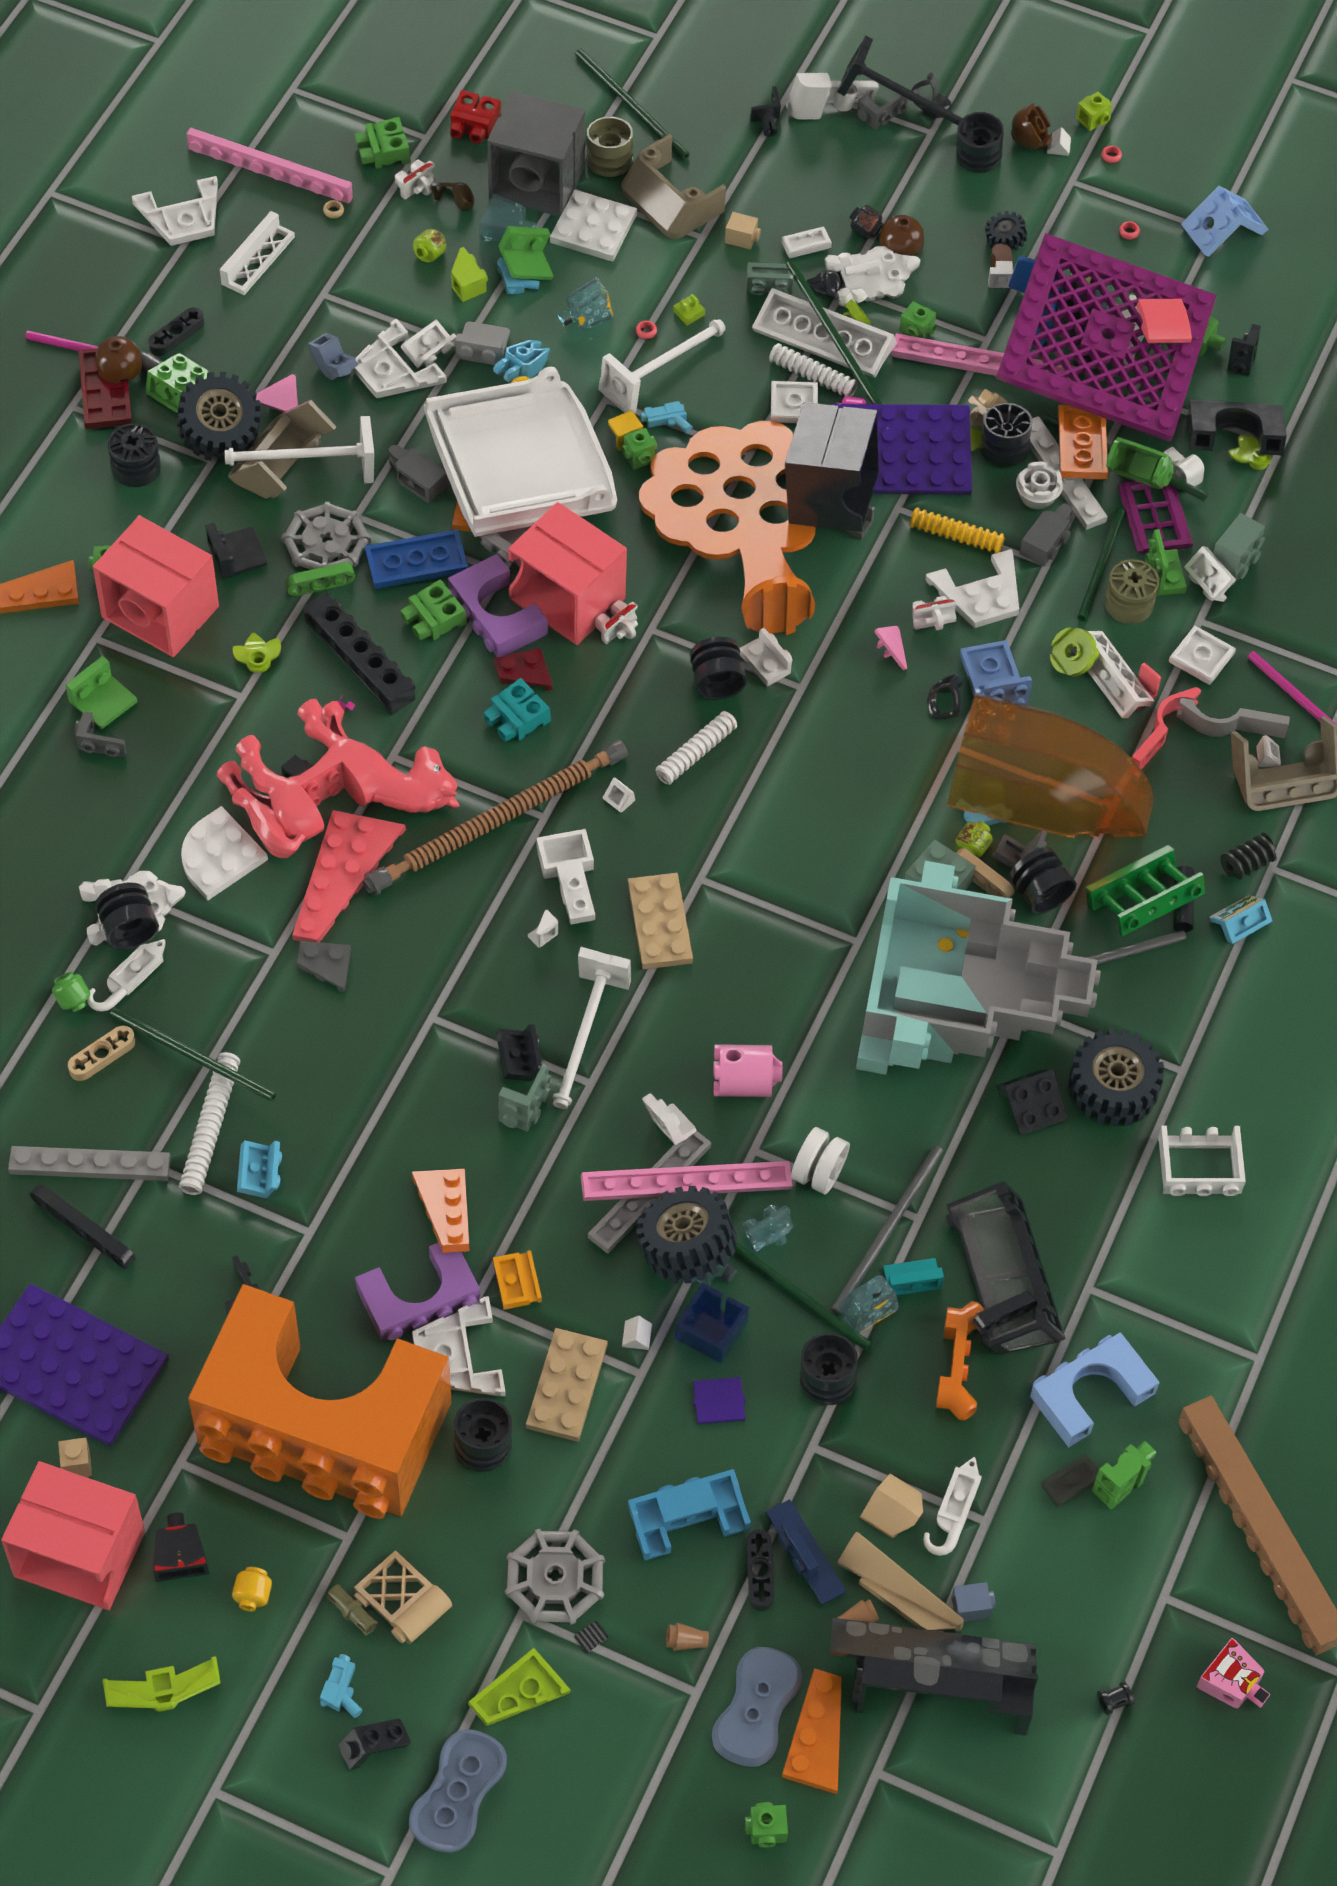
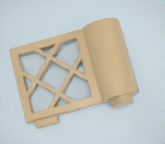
[354,1550,452,1644]

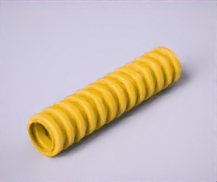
[910,507,1005,554]

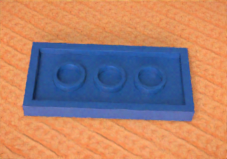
[365,529,468,589]

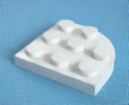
[181,806,268,901]

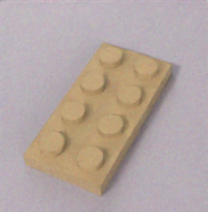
[628,873,693,970]
[526,1328,608,1442]

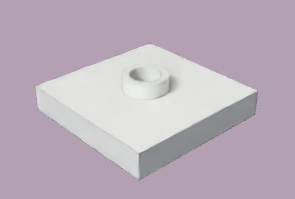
[771,381,818,423]
[1169,625,1236,685]

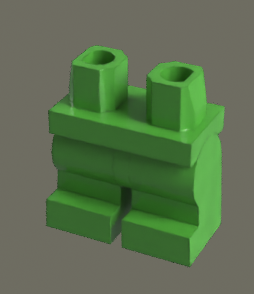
[355,117,411,169]
[400,579,467,641]
[1092,1441,1156,1510]

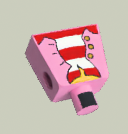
[1197,1638,1270,1709]

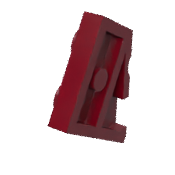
[494,648,553,691]

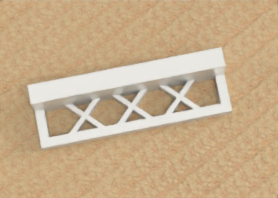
[220,211,295,295]
[1071,631,1154,718]

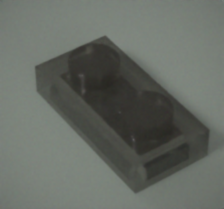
[1041,1454,1099,1507]

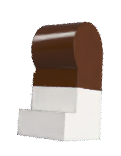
[988,244,1013,288]

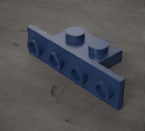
[766,1499,846,1606]

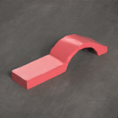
[1129,687,1201,775]

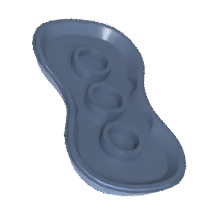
[712,1647,802,1767]
[409,1729,507,1852]

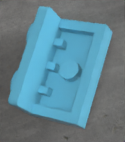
[237,1140,282,1199]

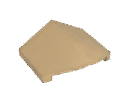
[860,1474,923,1538]

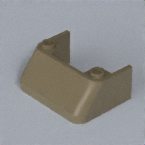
[621,134,726,239]
[228,400,336,499]
[1231,716,1337,811]

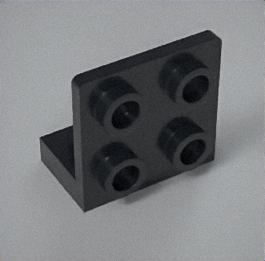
[205,523,268,578]
[996,1069,1067,1135]

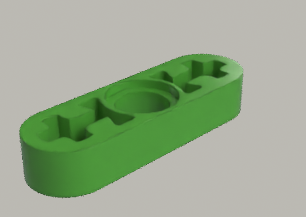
[285,562,355,596]

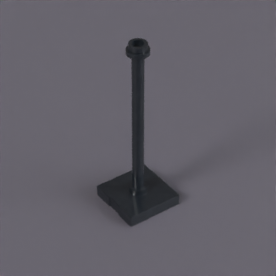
[837,35,963,126]

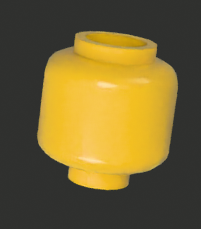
[232,1567,272,1611]

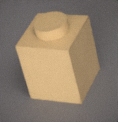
[725,212,761,250]
[58,1438,92,1477]

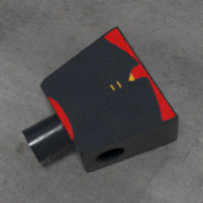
[153,1512,209,1582]

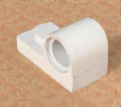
[1163,446,1204,486]

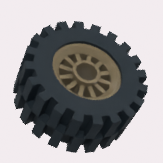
[177,371,261,462]
[1069,1028,1164,1127]
[636,1186,737,1284]

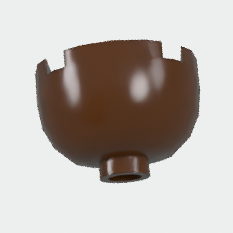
[1011,103,1052,150]
[879,215,924,256]
[95,336,142,384]

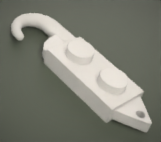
[87,939,166,1012]
[923,1457,982,1556]

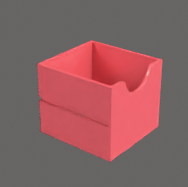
[508,502,627,645]
[93,515,219,658]
[1,1461,145,1611]

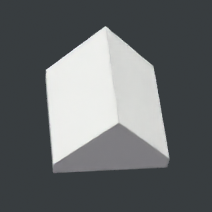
[1047,127,1071,156]
[1256,735,1281,767]
[603,778,635,812]
[622,1316,652,1350]

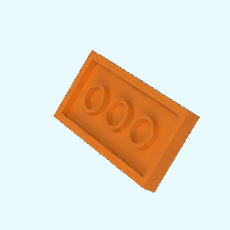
[1058,405,1108,479]

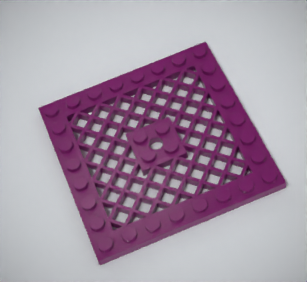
[995,233,1217,442]

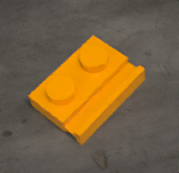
[493,1250,542,1310]

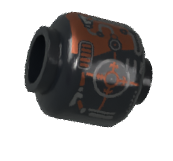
[849,205,884,239]

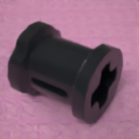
[1097,1681,1134,1715]

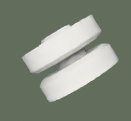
[791,1127,850,1195]

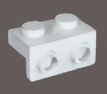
[401,319,456,369]

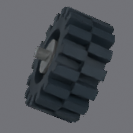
[985,211,1028,251]

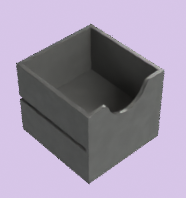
[487,91,585,217]

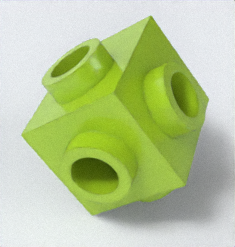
[1076,92,1113,131]

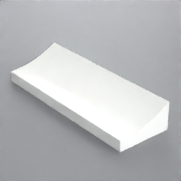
[752,288,897,378]

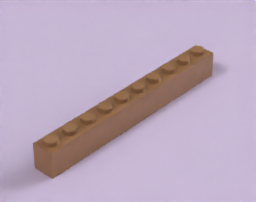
[1179,1395,1337,1656]

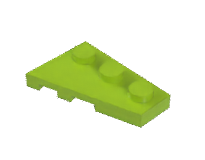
[468,1648,571,1726]

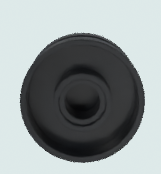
[980,403,1033,466]

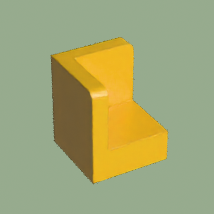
[608,410,643,451]

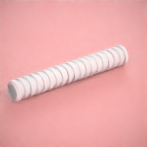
[179,1052,240,1195]

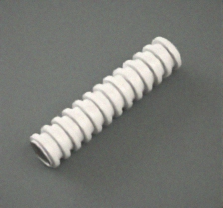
[769,343,857,396]
[656,711,737,785]

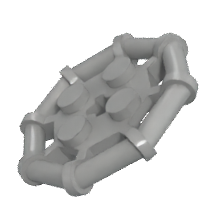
[281,501,371,570]
[505,1528,605,1625]

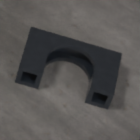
[1187,399,1287,456]

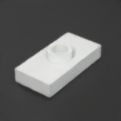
[781,226,832,258]

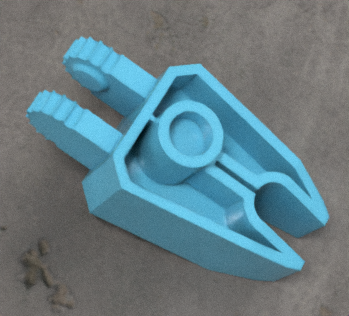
[493,340,550,382]

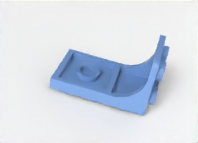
[960,640,1033,716]

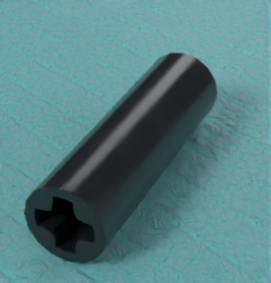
[1173,866,1194,933]

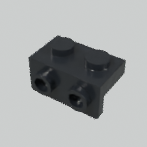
[496,1024,543,1081]

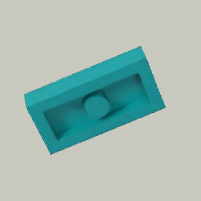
[883,1258,944,1297]

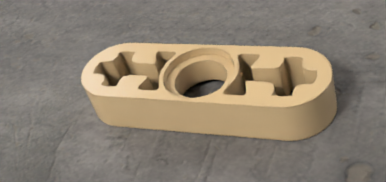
[956,848,1015,898]
[68,1026,135,1081]

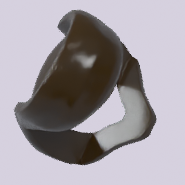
[430,182,475,211]

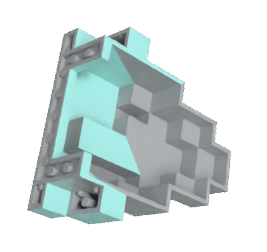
[856,861,1101,1075]

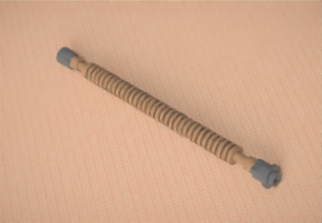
[363,739,628,895]

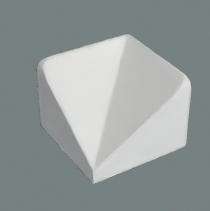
[528,910,558,948]

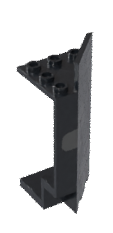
[830,1618,1038,1735]

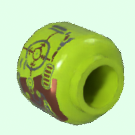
[413,229,446,263]
[956,821,993,858]

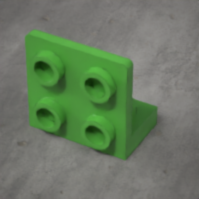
[498,226,553,280]
[146,353,209,413]
[1145,529,1187,596]
[65,656,137,729]

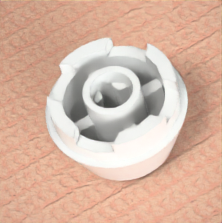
[1016,462,1063,509]

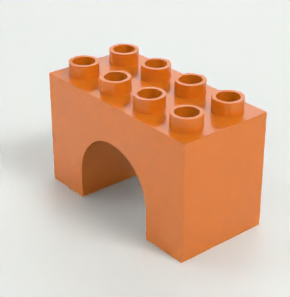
[188,1284,452,1519]

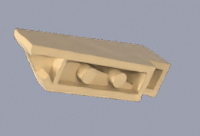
[837,1532,964,1631]

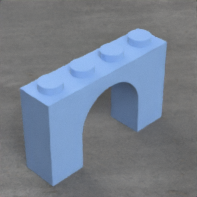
[1030,1332,1160,1448]

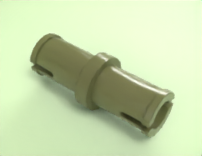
[326,1585,378,1636]

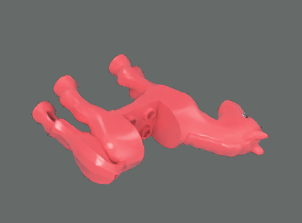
[216,699,459,858]

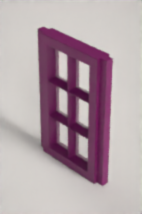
[1118,481,1193,555]

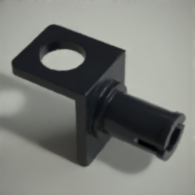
[750,85,781,137]

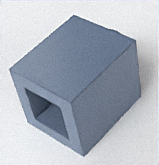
[951,1582,996,1622]

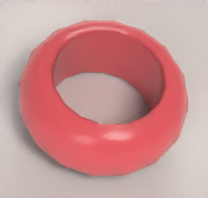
[1101,146,1122,164]
[1119,221,1140,240]
[636,320,657,340]

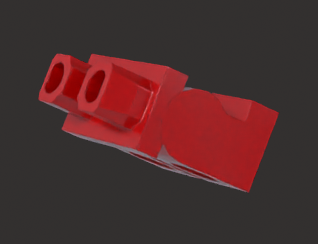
[450,90,501,144]

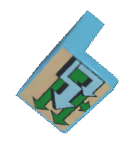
[1209,895,1272,944]

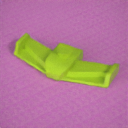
[103,1656,221,1712]

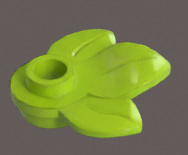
[1228,435,1271,470]
[233,633,281,673]

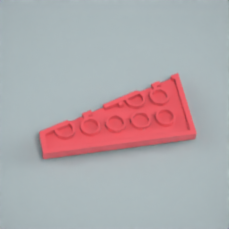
[292,810,406,942]

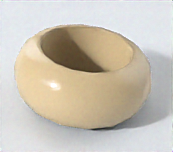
[323,200,344,219]

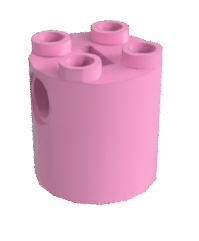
[713,1044,782,1097]

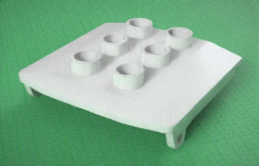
[424,367,617,537]

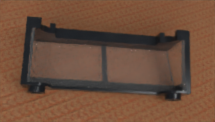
[946,1181,1066,1355]

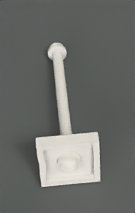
[598,319,726,414]
[224,416,374,483]
[552,947,631,1109]

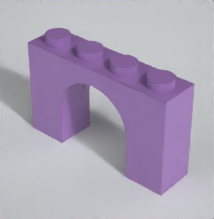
[448,554,548,657]
[355,1243,480,1342]

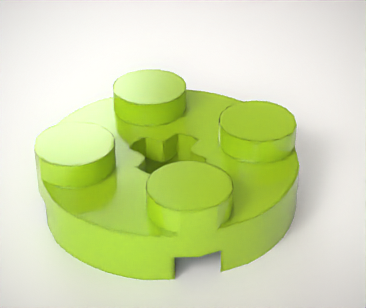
[1050,627,1099,677]

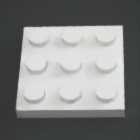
[550,190,637,262]

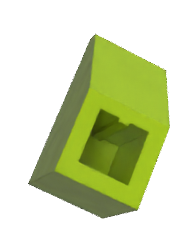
[451,247,488,302]

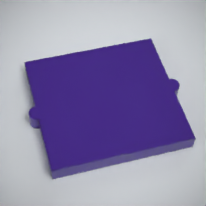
[693,1377,746,1424]

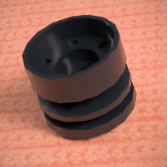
[956,112,1004,173]
[107,423,161,487]
[690,636,747,700]
[1009,847,1077,914]
[95,882,159,949]
[800,1333,858,1405]
[454,1398,512,1472]

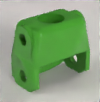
[1105,437,1173,489]

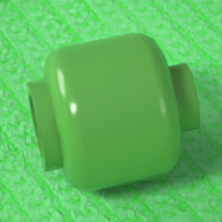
[52,972,90,1012]

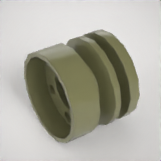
[587,117,633,177]
[1104,559,1159,624]

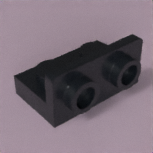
[1227,324,1261,376]

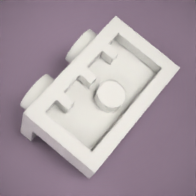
[1184,546,1236,602]
[740,628,792,687]
[642,1093,697,1145]

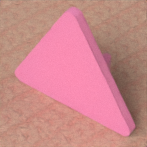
[256,374,298,412]
[875,626,907,671]

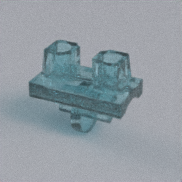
[743,1204,794,1252]

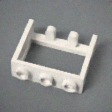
[1158,1126,1246,1196]

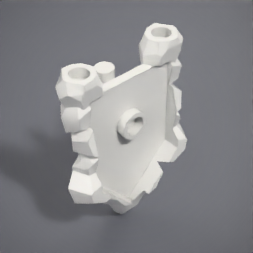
[824,246,921,308]
[79,871,185,946]

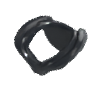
[911,72,952,118]
[806,270,841,300]
[927,674,963,719]

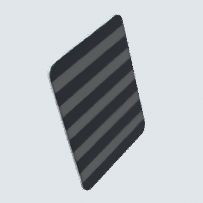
[574,1621,609,1653]

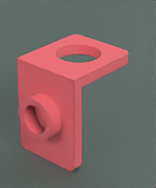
[1136,663,1161,710]

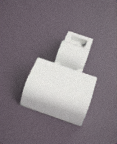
[786,73,879,119]
[537,829,595,925]

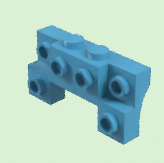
[628,1469,751,1561]

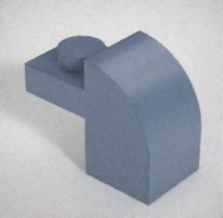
[308,333,358,380]

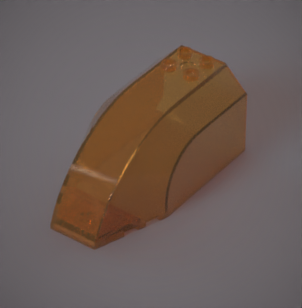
[947,692,1155,837]

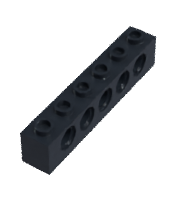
[304,593,416,715]

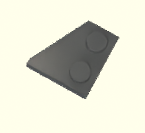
[297,941,352,992]

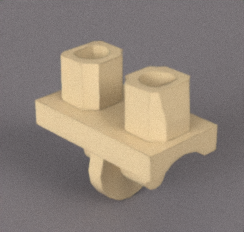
[968,389,1007,427]

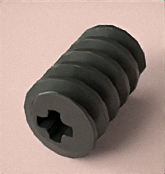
[1220,832,1277,880]

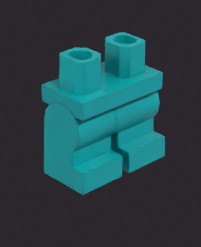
[483,678,551,742]

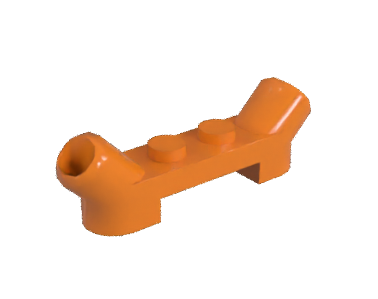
[936,1301,984,1421]

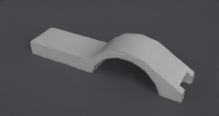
[1177,698,1290,738]

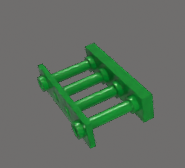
[1085,845,1205,936]

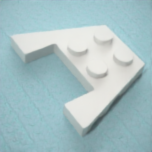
[132,176,218,246]
[352,319,447,398]
[925,549,1019,628]
[412,1296,506,1397]

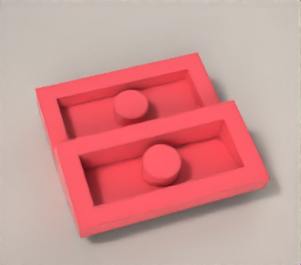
[1136,299,1192,343]

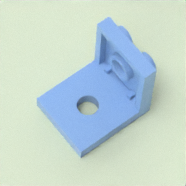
[1181,186,1268,257]

